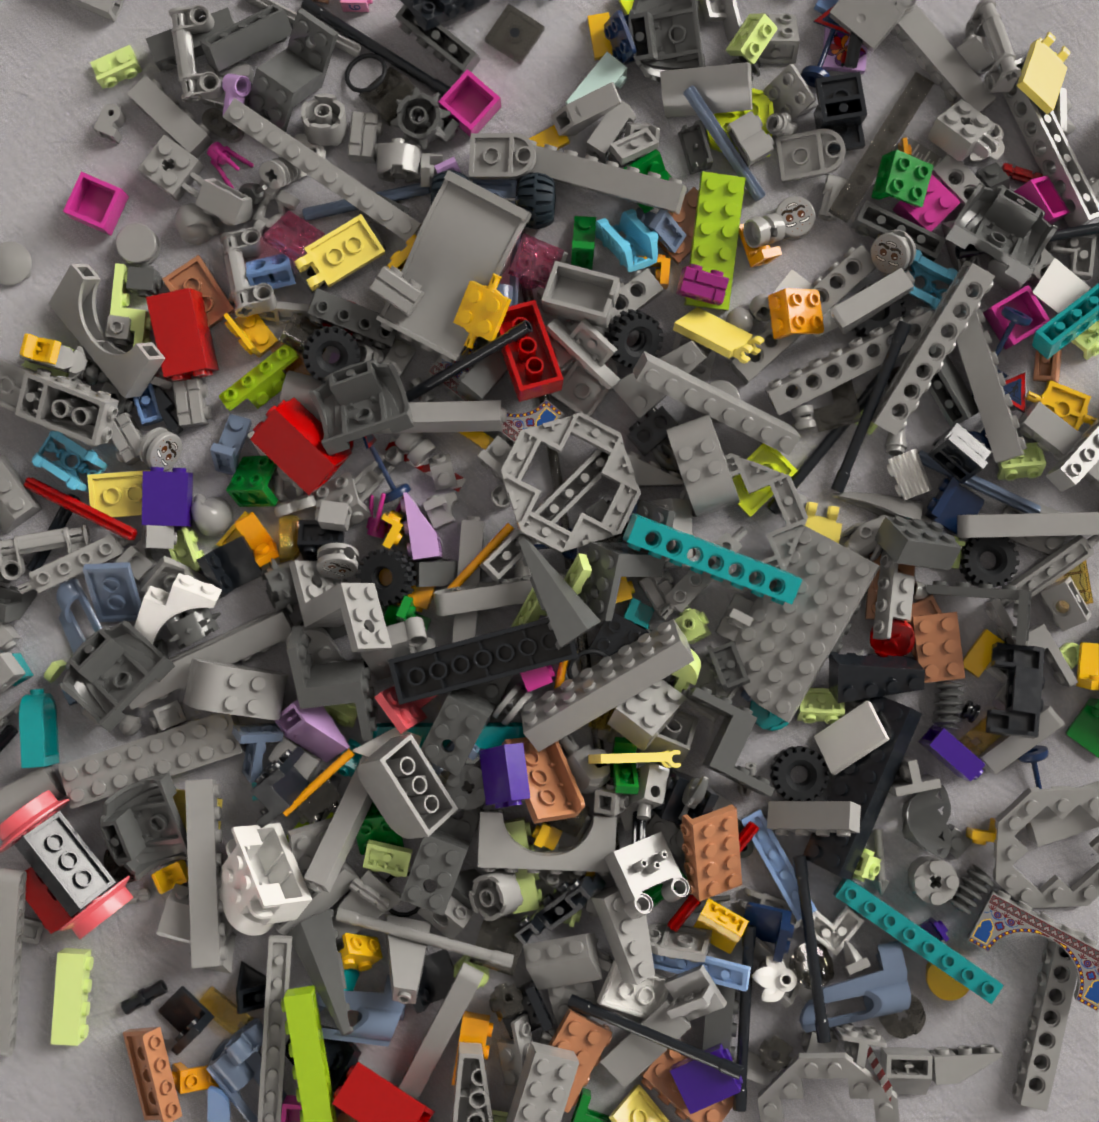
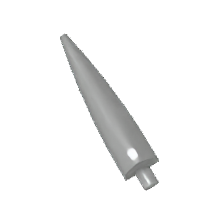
[832,492,931,523]

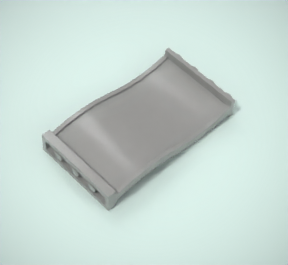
[376,170,532,363]

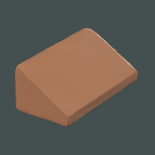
[1033,349,1062,383]

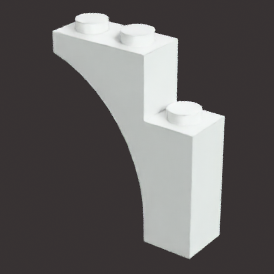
[134,573,222,644]

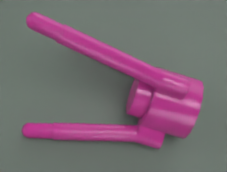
[207,141,254,189]
[366,493,404,539]

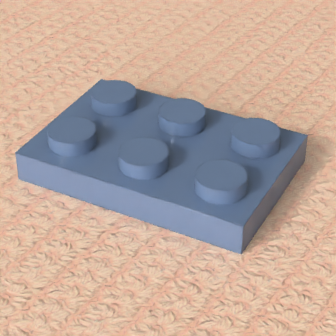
[83,562,141,622]

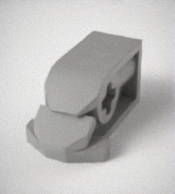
[586,100,636,164]
[19,345,87,380]

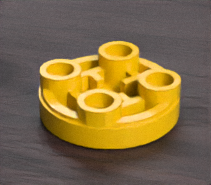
[925,962,969,1001]

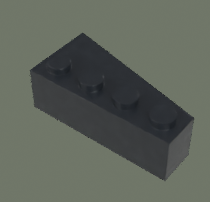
[829,651,925,703]

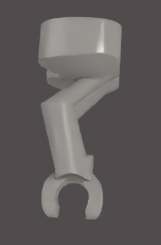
[253,180,300,236]
[273,466,316,518]

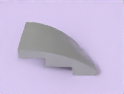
[140,555,210,615]

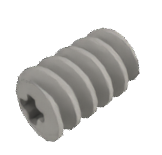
[259,157,302,189]

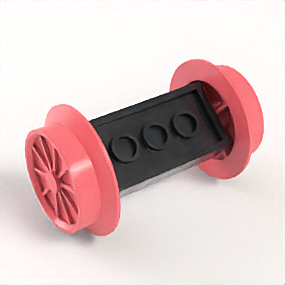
[0,790,133,939]

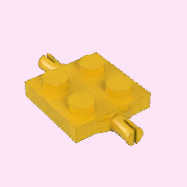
[453,273,511,349]
[1025,380,1098,431]

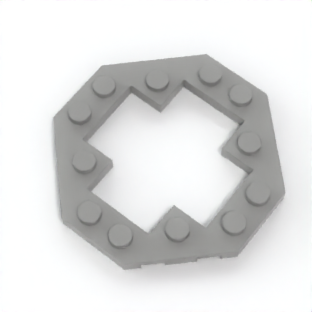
[500,412,641,553]
[679,453,808,593]
[993,785,1099,908]
[758,1053,900,1122]

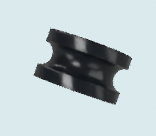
[960,700,981,723]

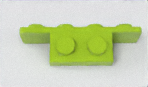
[219,342,299,411]

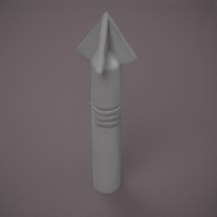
[872,829,890,896]

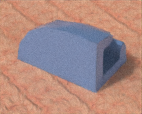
[207,1086,231,1122]

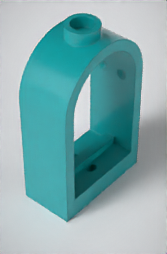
[19,689,60,768]

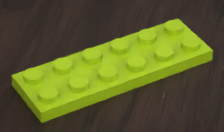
[684,171,745,311]

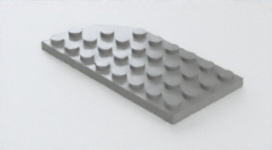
[735,526,880,723]

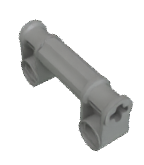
[965,0,1021,93]
[168,5,224,103]
[220,228,277,317]
[0,524,91,580]

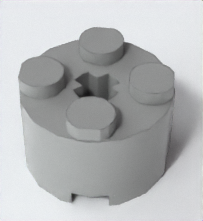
[301,93,348,146]
[377,138,421,183]
[908,856,959,905]
[469,869,523,921]

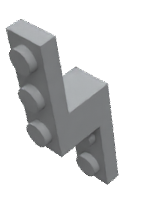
[985,598,1078,687]

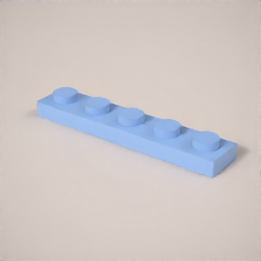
[741,809,817,921]
[652,954,751,992]

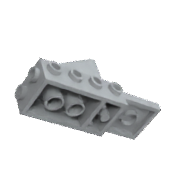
[0,358,119,447]

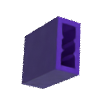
[141,467,193,527]
[918,725,986,781]
[479,743,530,809]
[670,1043,743,1114]

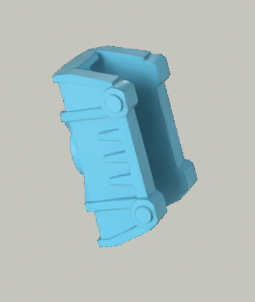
[595,209,658,272]
[887,249,958,311]
[31,431,108,492]

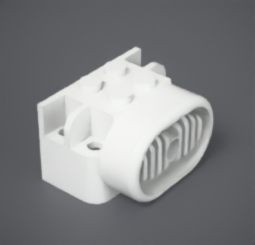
[219,823,312,936]

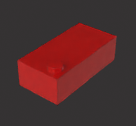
[497,300,564,402]

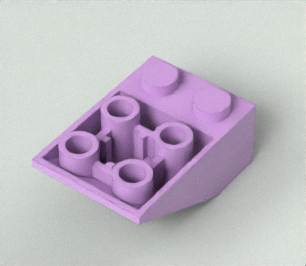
[400,492,443,561]
[275,700,350,763]

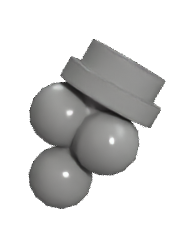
[766,112,798,136]
[78,358,110,385]

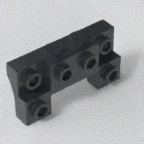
[400,0,490,31]
[985,642,1045,739]
[514,873,606,945]

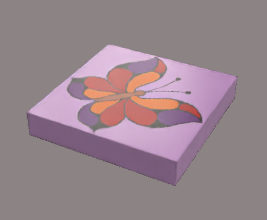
[822,27,867,74]

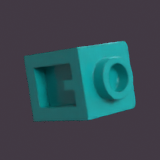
[337,738,363,777]

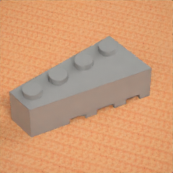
[613,341,709,418]
[591,884,655,985]
[451,1042,494,1122]

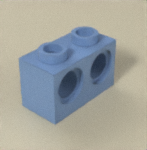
[246,252,296,289]

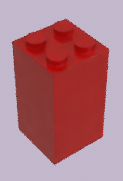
[146,288,219,381]
[250,397,352,495]
[332,1062,435,1122]

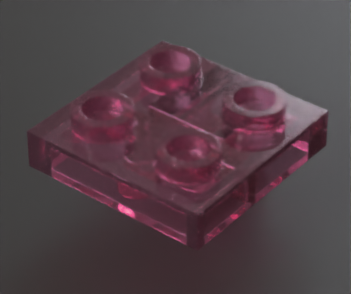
[263,211,325,261]
[508,233,564,289]

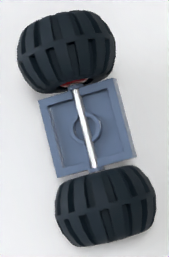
[431,170,556,229]

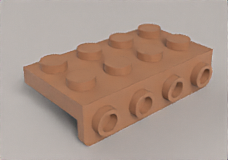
[502,737,585,824]
[680,805,742,902]
[549,1008,612,1113]
[123,1027,182,1122]
[639,1049,733,1122]

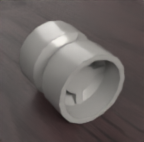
[743,213,786,248]
[395,433,436,466]

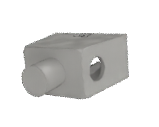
[627,762,670,820]

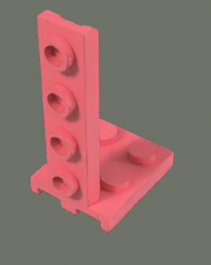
[374,686,439,734]

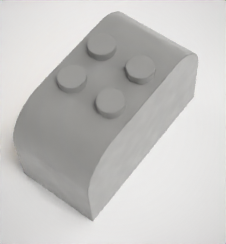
[667,414,741,517]
[183,658,288,720]
[357,734,458,839]

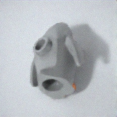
[842,515,890,562]

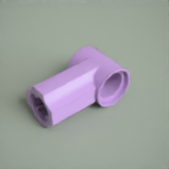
[222,74,251,117]

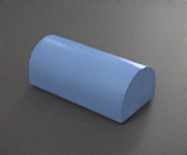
[133,383,163,426]

